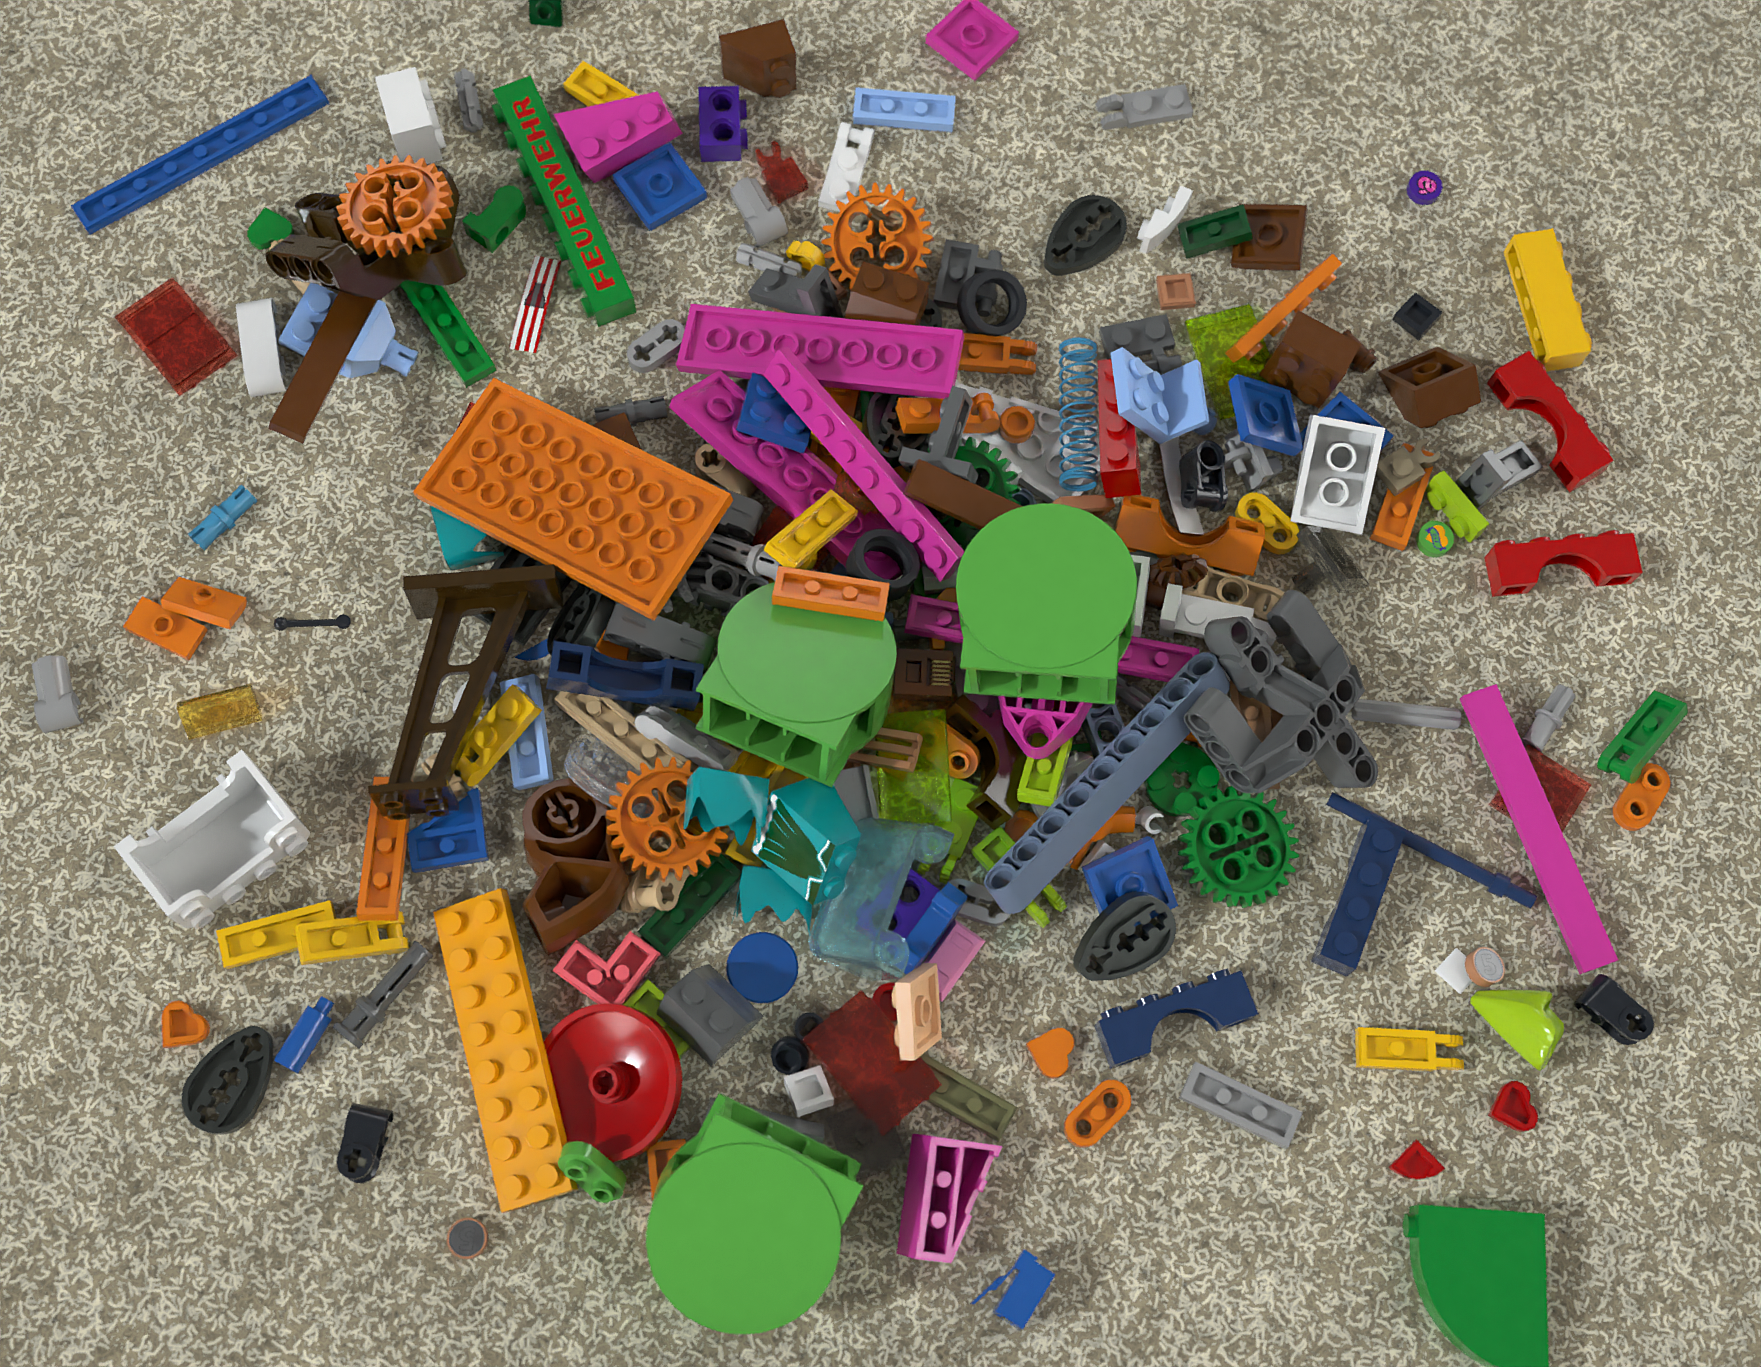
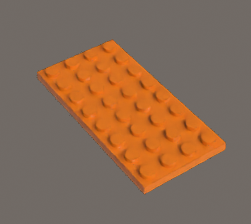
[413,378,733,621]

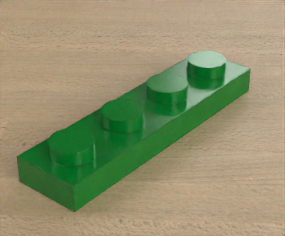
[399,280,497,388]

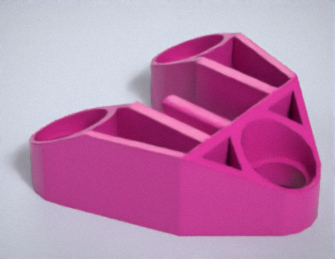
[998,696,1093,759]

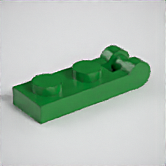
[1597,690,1688,784]

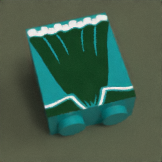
[751,778,861,905]

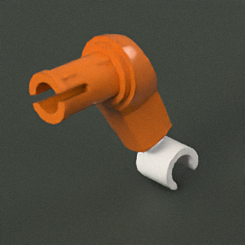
[1066,805,1164,870]

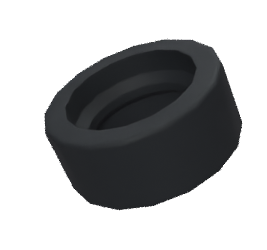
[957,269,1027,336]
[846,529,920,602]

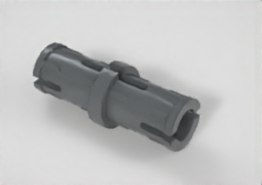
[594,395,668,427]

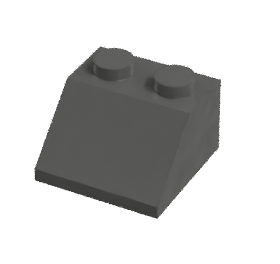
[656,964,764,1066]

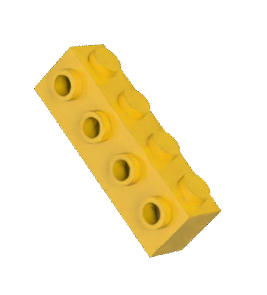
[1503,229,1592,372]

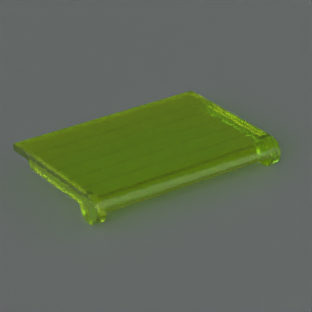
[875,709,952,826]

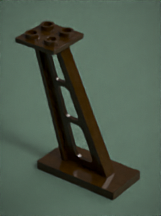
[368,565,563,820]

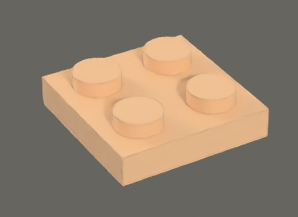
[892,963,942,1061]

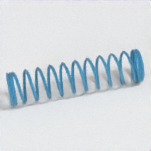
[1059,337,1098,492]

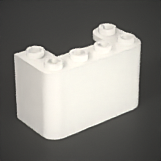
[114,750,310,929]

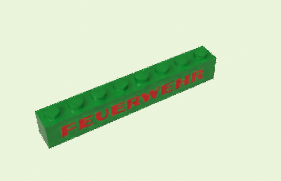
[491,75,636,327]

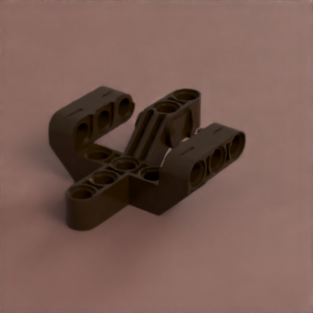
[265,160,467,300]

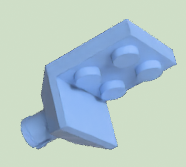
[278,283,419,378]
[1111,347,1217,444]

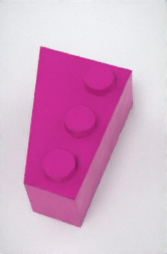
[896,1133,1003,1263]

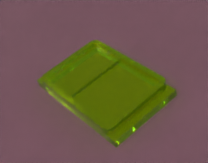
[1184,304,1270,420]

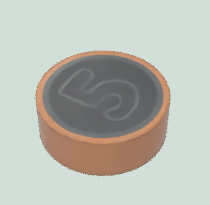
[1465,947,1505,987]
[447,1218,489,1259]

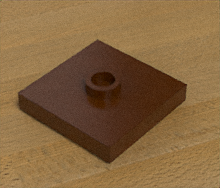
[1231,204,1308,271]

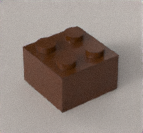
[1259,310,1360,409]

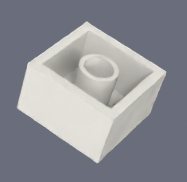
[375,67,446,164]

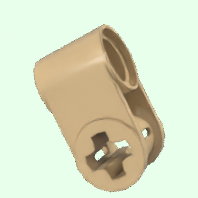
[695,443,758,498]
[628,837,690,911]

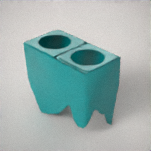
[430,505,504,571]
[683,766,770,845]
[731,865,813,937]

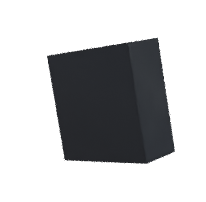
[1392,292,1443,341]

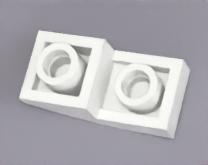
[1137,186,1193,254]

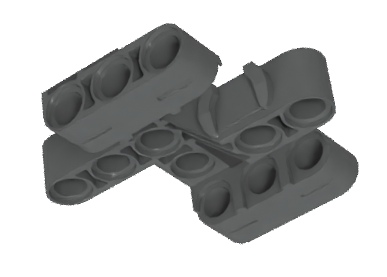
[602,481,769,674]
[1184,590,1378,793]

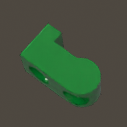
[462,185,527,253]

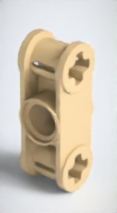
[1182,566,1284,622]

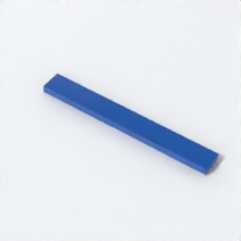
[71,75,330,235]

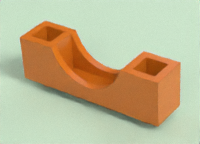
[1114,495,1265,576]

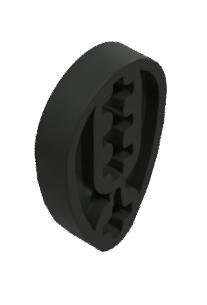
[1043,195,1127,276]
[862,392,929,468]
[547,583,616,655]
[1073,892,1176,981]
[182,1026,273,1135]

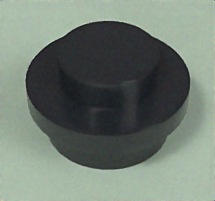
[771,1036,809,1075]

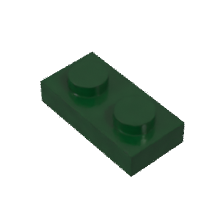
[1177,204,1253,259]

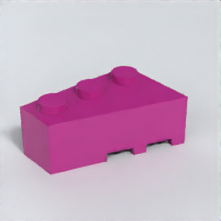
[553,91,683,183]

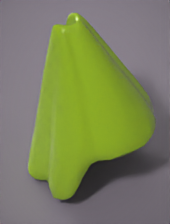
[1470,990,1564,1071]

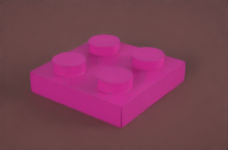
[925,0,1019,81]

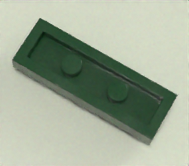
[637,854,742,959]

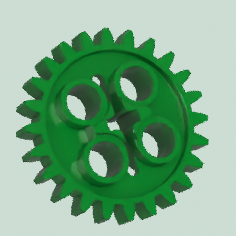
[924,437,1021,552]
[1178,786,1299,908]

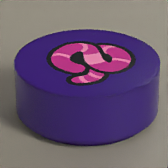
[1406,171,1442,205]

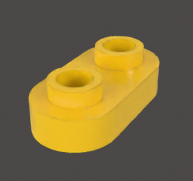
[1235,492,1300,555]

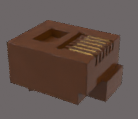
[893,648,956,702]

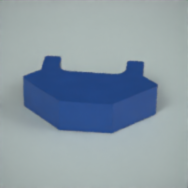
[890,882,968,974]

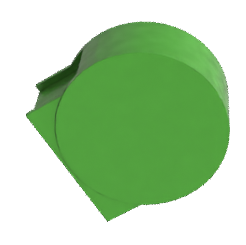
[956,503,1137,705]
[696,582,897,787]
[646,1093,863,1334]

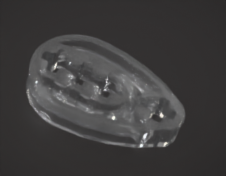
[564,733,659,818]

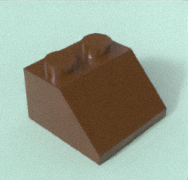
[719,19,796,98]
[844,261,929,326]
[1378,346,1481,429]

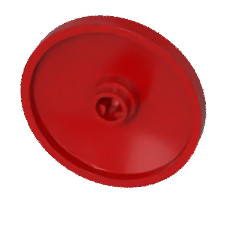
[544,1003,682,1163]

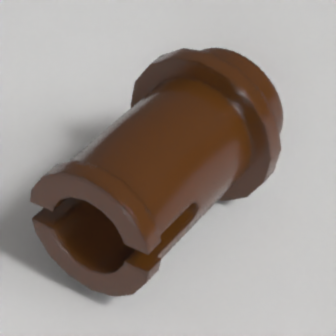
[1342,329,1378,373]

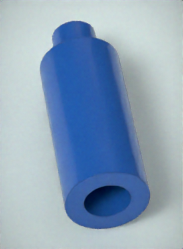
[274,996,335,1074]

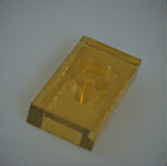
[176,683,263,740]

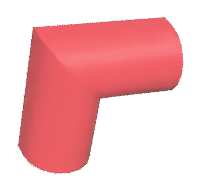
[552,931,661,1005]

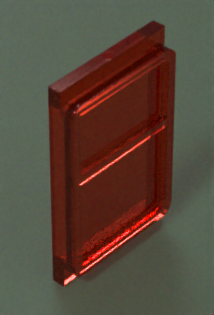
[115,277,238,396]
[802,990,942,1136]

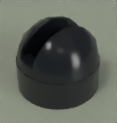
[793,1012,825,1044]

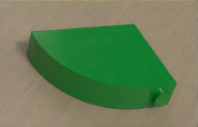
[1403,1204,1549,1367]

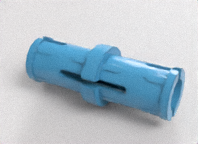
[188,485,257,551]

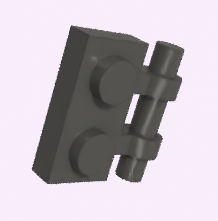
[933,239,1003,317]
[1099,314,1182,375]

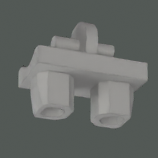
[1224,427,1283,492]

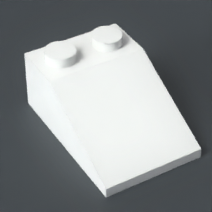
[1290,414,1385,534]

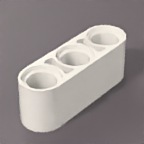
[236,298,288,397]

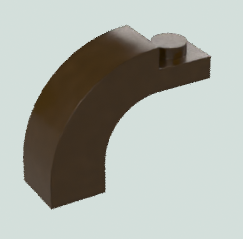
[938,694,1027,830]

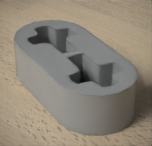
[627,319,685,373]
[949,879,1010,927]

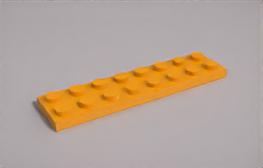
[433,888,579,1213]

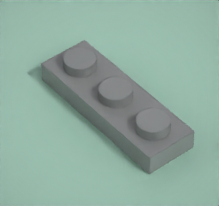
[1178,1062,1303,1149]

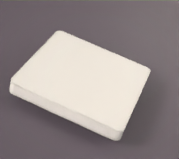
[1435,948,1472,994]

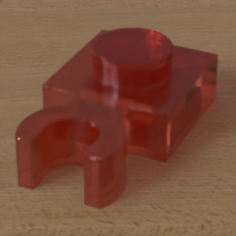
[756,141,808,204]

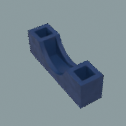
[546,641,704,711]
[1311,817,1406,976]
[1094,969,1258,1069]

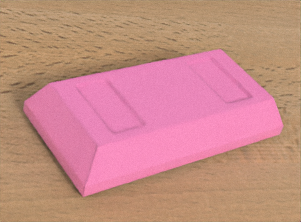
[924,919,985,1002]

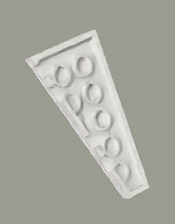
[916,379,1100,503]

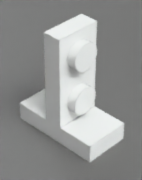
[1159,583,1254,638]

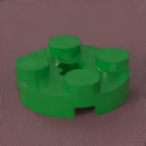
[1144,742,1220,817]

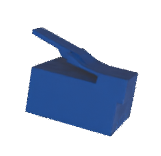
[970,1249,1056,1330]

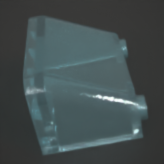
[808,817,955,981]

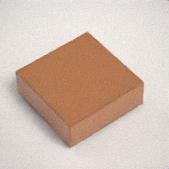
[1156,273,1196,310]

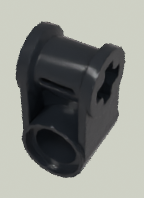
[1179,440,1228,513]
[1574,974,1654,1045]
[336,1103,394,1183]

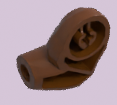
[522,778,629,956]

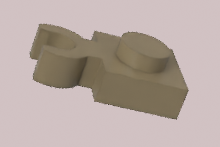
[1376,438,1441,496]

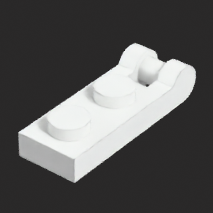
[818,122,875,212]

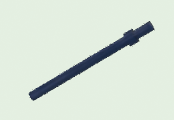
[1326,792,1537,909]

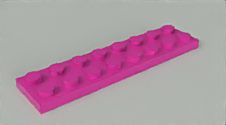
[676,304,964,399]
[669,370,902,580]

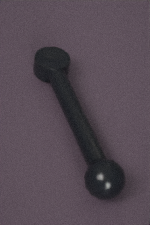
[274,614,351,631]

